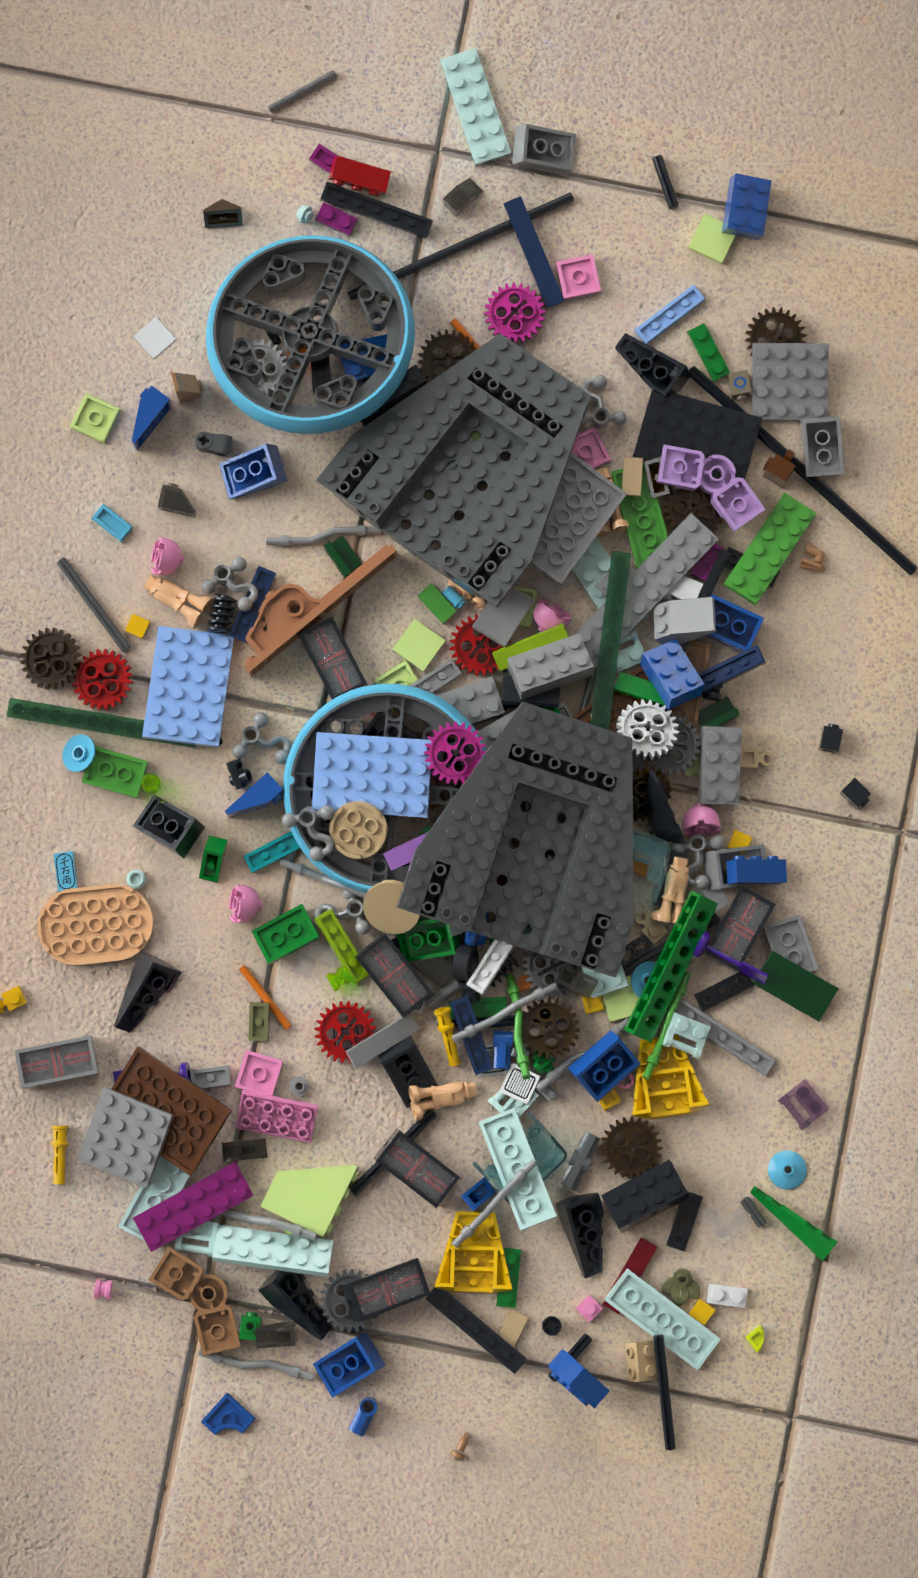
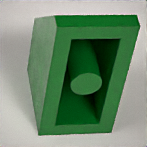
[199,835,228,883]

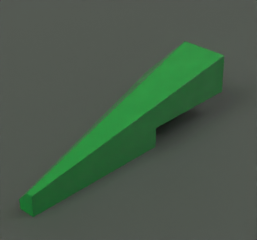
[750,1186,838,1261]

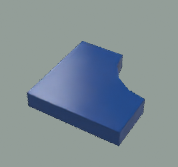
[201,1392,256,1435]

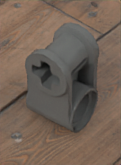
[195,432,233,457]

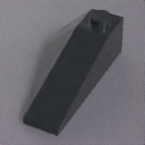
[615,333,691,397]
[646,769,686,844]
[114,952,182,1033]
[555,1192,604,1279]
[258,1270,331,1341]

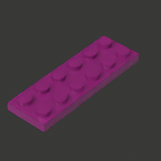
[133,1161,254,1252]

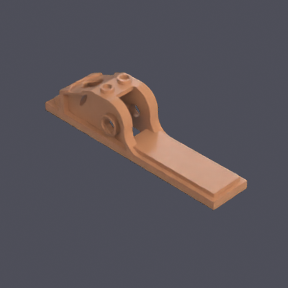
[244,544,397,677]

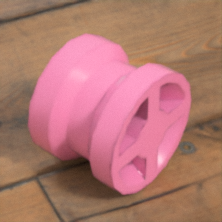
[94,1279,112,1300]

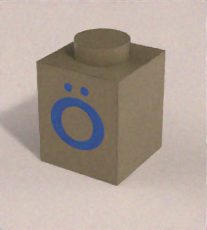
[727,370,752,401]

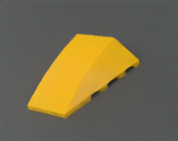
[632,1034,709,1120]
[434,1211,512,1294]

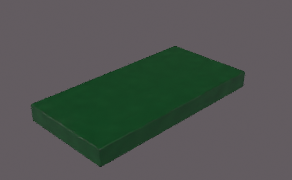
[753,950,838,1022]

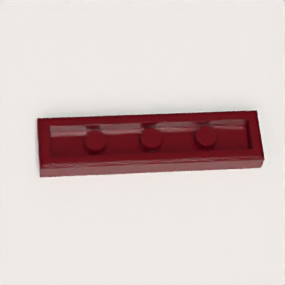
[602,1237,658,1314]

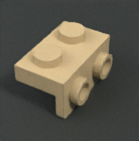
[625,1340,658,1382]

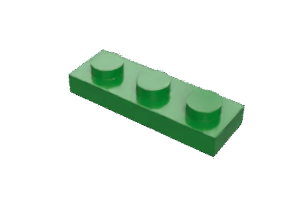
[687,323,730,382]
[496,1248,521,1308]

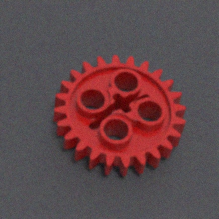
[449,614,511,676]
[72,649,134,711]
[314,1001,377,1063]

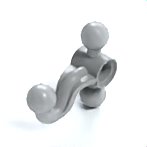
[581,374,627,429]
[201,557,258,612]
[232,712,291,764]
[282,805,335,861]
[672,835,725,890]
[313,890,371,935]

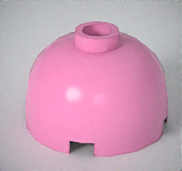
[151,537,184,576]
[533,598,572,632]
[682,803,721,837]
[229,885,262,923]

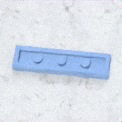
[634,285,706,344]

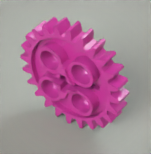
[484,282,546,344]
[423,721,486,784]

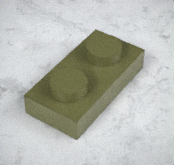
[249,1002,270,1041]

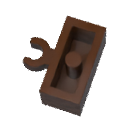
[763,449,795,488]

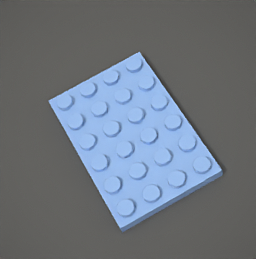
[142,626,234,748]
[312,732,431,818]

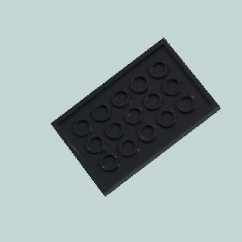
[633,390,762,480]

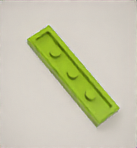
[492,623,569,671]
[314,909,369,985]

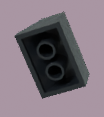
[501,668,560,708]

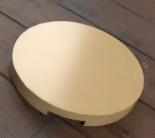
[329,801,388,859]
[363,880,420,934]

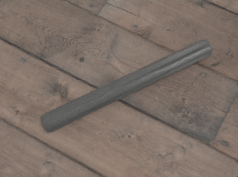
[57,557,131,652]

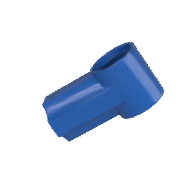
[493,1031,513,1070]
[348,1396,378,1437]

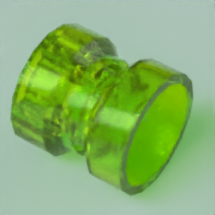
[141,773,162,794]
[325,966,352,992]

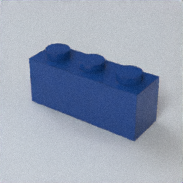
[726,856,787,884]

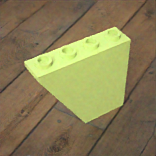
[260,1165,359,1237]

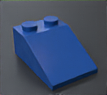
[340,334,387,387]
[132,385,172,451]
[219,443,288,500]
[225,772,283,818]
[313,1332,386,1398]

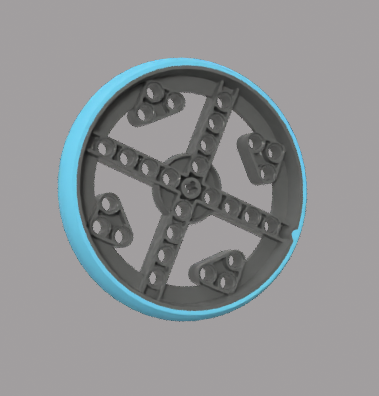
[206,235,415,434]
[283,684,486,893]

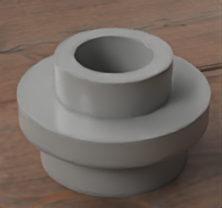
[289,1077,309,1096]

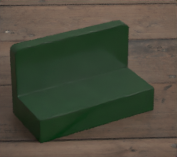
[323,536,362,579]
[698,697,740,726]

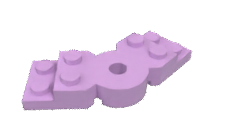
[657,444,766,532]

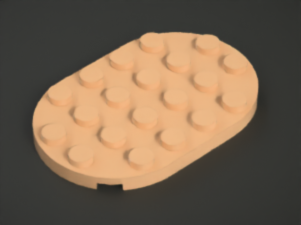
[37,884,153,966]

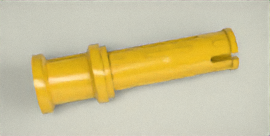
[434,1007,461,1066]
[51,1126,69,1184]

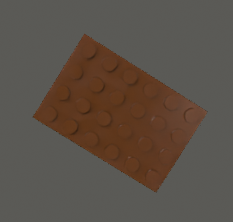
[111,1046,233,1176]

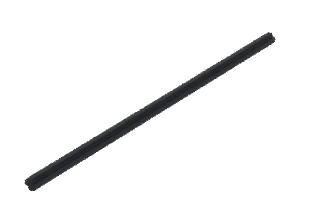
[689,366,917,575]

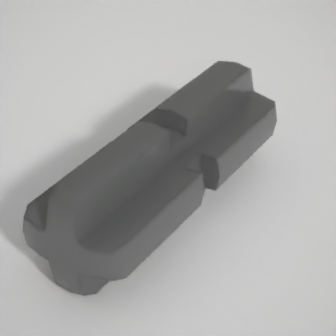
[740,1196,767,1228]

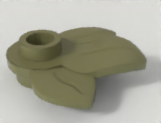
[662,1268,700,1307]

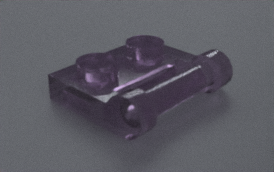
[777,1079,829,1131]

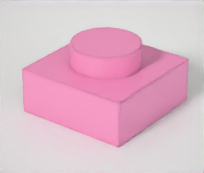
[576,1295,603,1322]

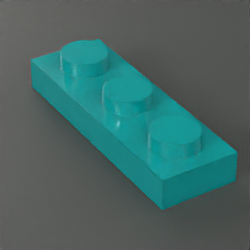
[243,831,301,873]

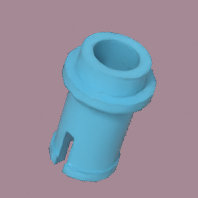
[442,586,467,609]

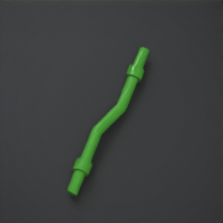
[642,971,691,1080]
[506,974,530,1080]

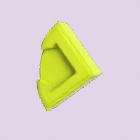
[745,1325,764,1352]

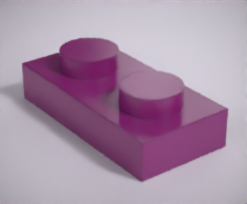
[309,143,337,174]
[315,202,358,237]
[690,544,724,582]

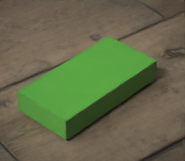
[417,583,457,624]

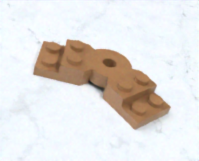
[148,1247,241,1356]

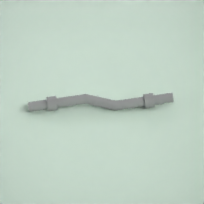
[266,525,380,547]
[279,858,366,900]
[451,983,558,1043]
[536,1017,629,1093]
[452,1159,537,1248]
[220,1209,317,1240]
[198,1348,315,1381]

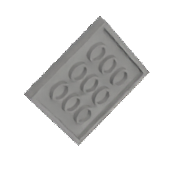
[751,343,829,420]
[78,1087,174,1188]

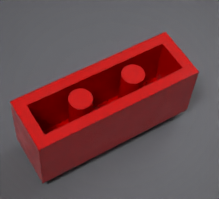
[328,155,391,197]

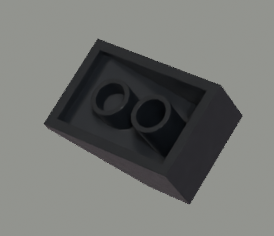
[133,794,205,859]
[378,1036,438,1108]

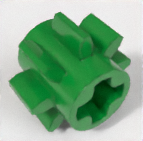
[532,1053,555,1075]

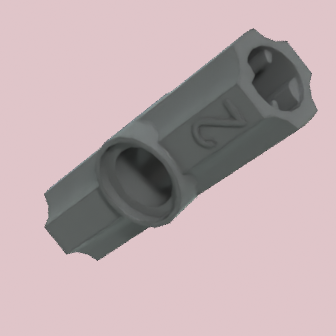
[560,1132,601,1191]

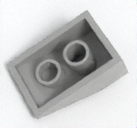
[512,124,576,171]
[800,416,844,477]
[653,597,716,645]
[703,844,766,891]

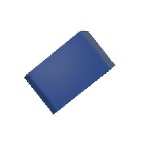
[461,1177,496,1211]

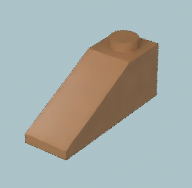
[171,372,204,403]

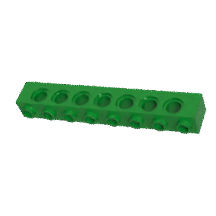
[624,891,718,1043]

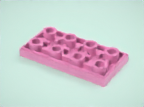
[235,1090,318,1143]

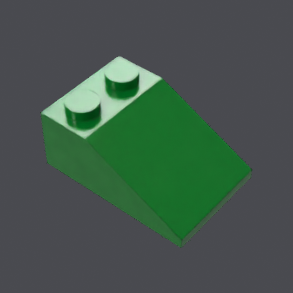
[397,918,462,962]

